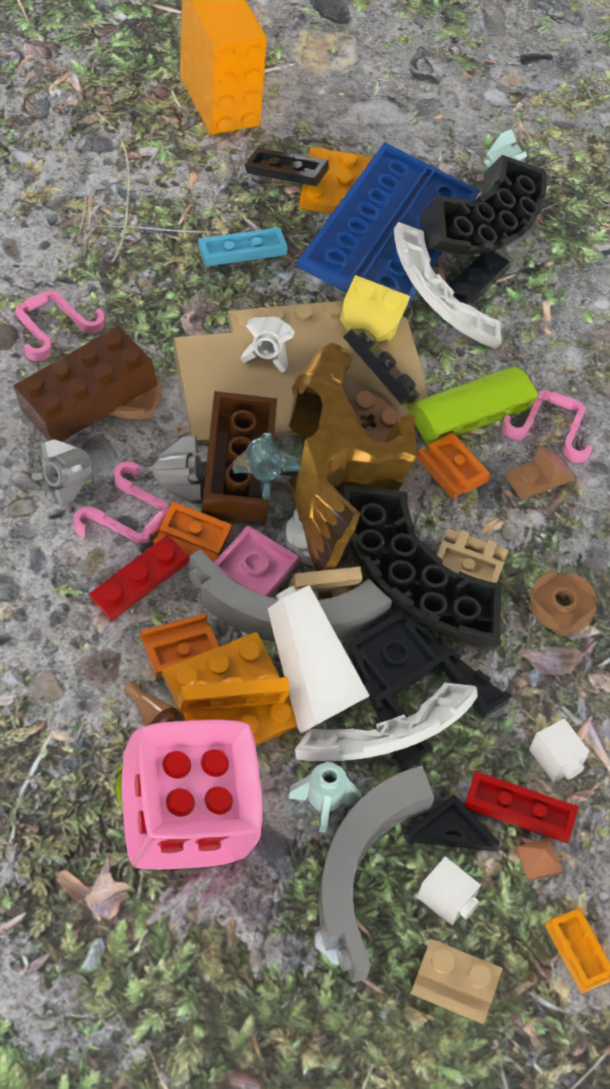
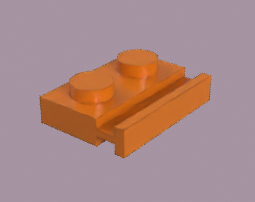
[416,432,491,500]
[153,501,233,562]
[140,613,219,679]

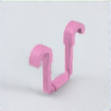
[15,290,105,361]
[502,390,592,463]
[73,461,170,545]

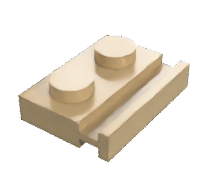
[288,567,363,600]
[410,939,503,1024]

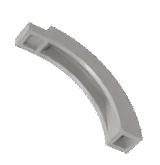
[188,549,392,642]
[318,766,435,983]

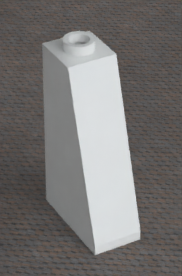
[267,585,369,733]

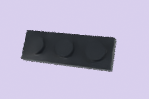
[245,147,329,186]
[449,252,511,306]
[343,329,420,404]

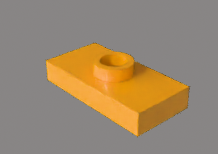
[545,907,610,994]

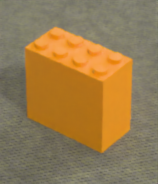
[180,0,267,135]

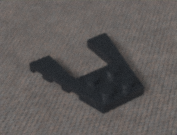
[346,610,512,771]

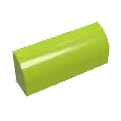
[406,366,539,447]

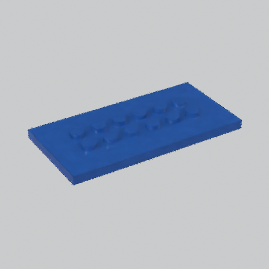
[296,142,479,315]

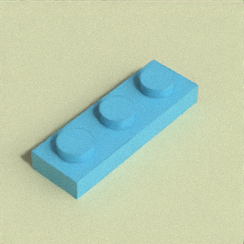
[198,227,288,267]

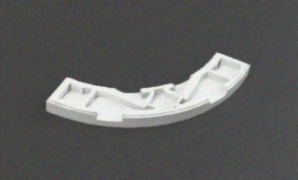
[394,222,501,349]
[295,683,478,761]

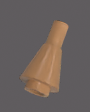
[124,681,178,726]

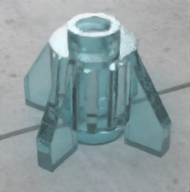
[233,433,301,499]

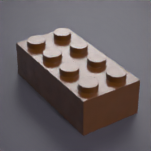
[13,326,157,442]
[201,391,277,525]

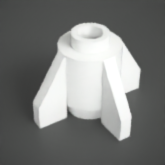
[240,317,295,373]

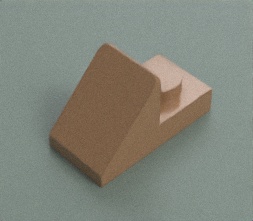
[505,445,574,500]

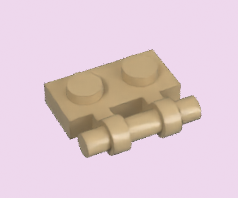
[437,528,509,583]

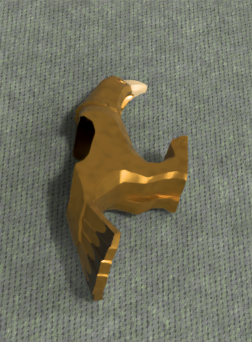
[287,342,416,571]

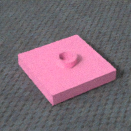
[213,525,301,598]

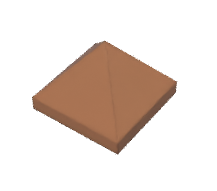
[516,838,563,881]

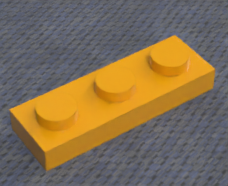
[178,674,290,712]

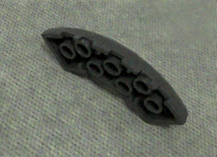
[420,155,547,254]
[343,484,501,648]

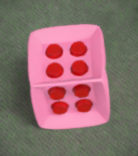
[122,720,262,870]

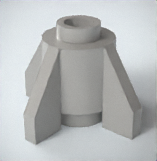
[153,436,207,501]
[31,439,92,505]

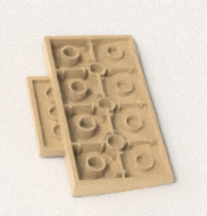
[174,301,428,445]

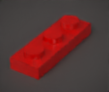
[89,535,189,622]
[464,771,579,844]

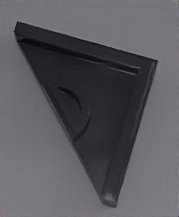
[404,795,500,851]

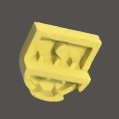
[340,275,410,342]

